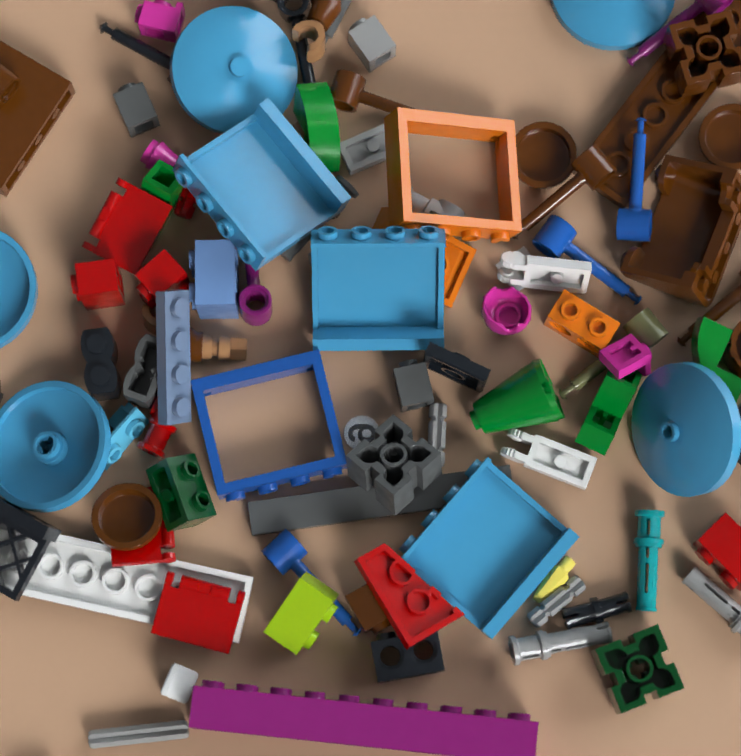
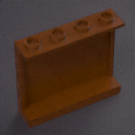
[0,40,76,197]

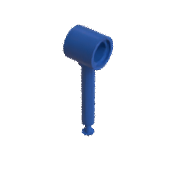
[616,117,652,242]
[532,215,642,305]
[261,528,361,636]

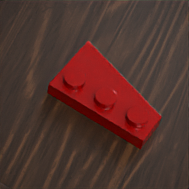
[354,543,465,649]

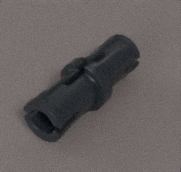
[561,591,632,630]

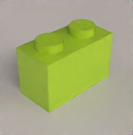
[264,571,339,655]

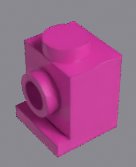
[135,0,186,43]

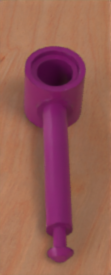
[627,0,734,66]
[239,263,272,326]

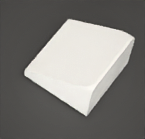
[160,662,198,704]

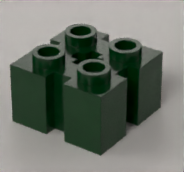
[590,624,685,715]

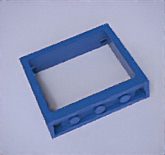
[191,349,347,502]

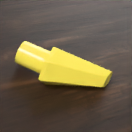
[533,556,575,603]

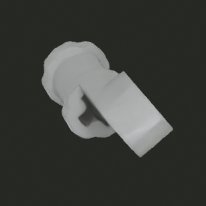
[411,186,465,217]

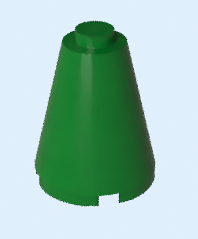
[469,359,565,434]

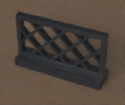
[0,496,61,601]

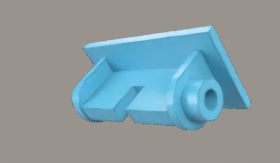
[105,402,149,471]

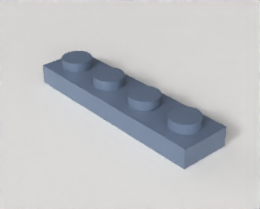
[156,289,192,425]

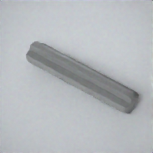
[88,720,189,749]

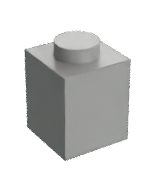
[348,15,396,73]

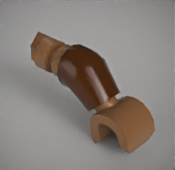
[292,0,342,63]
[142,304,247,363]

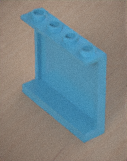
[172,98,352,271]
[311,225,446,351]
[399,457,580,639]

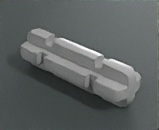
[428,403,447,467]
[527,575,586,628]

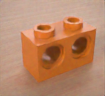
[544,289,621,358]

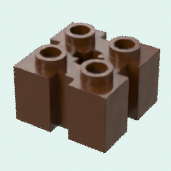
[663,10,741,98]

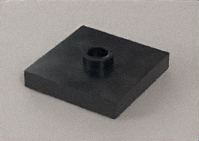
[423,342,491,393]

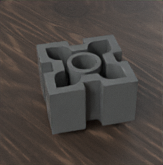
[346,414,442,516]

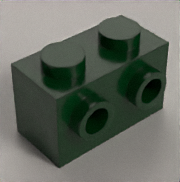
[146,453,217,532]

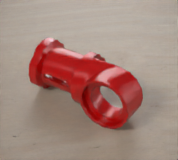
[137,395,177,459]

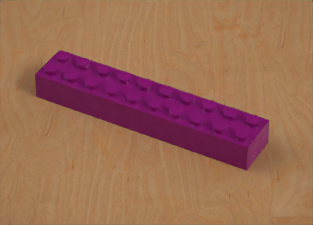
[188,680,539,756]

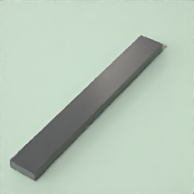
[248,465,512,536]

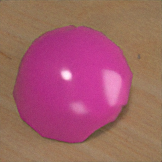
[481,286,532,335]

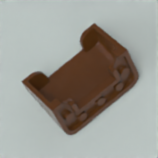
[620,154,741,308]

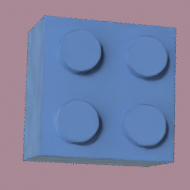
[189,239,239,319]

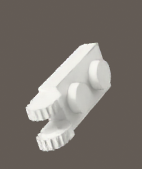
[497,251,592,294]
[500,429,597,490]

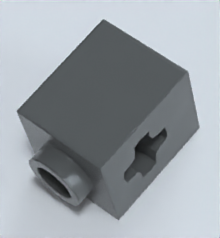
[113,82,160,138]
[393,359,434,412]

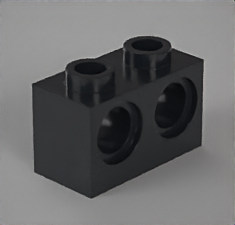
[370,631,445,684]

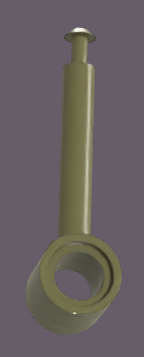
[559,307,669,399]

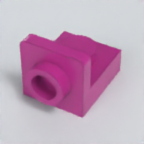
[599,334,652,380]

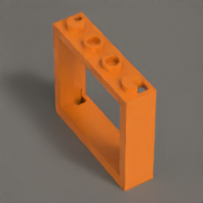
[384,107,522,244]

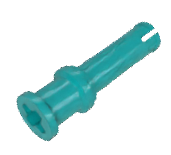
[633,509,665,612]

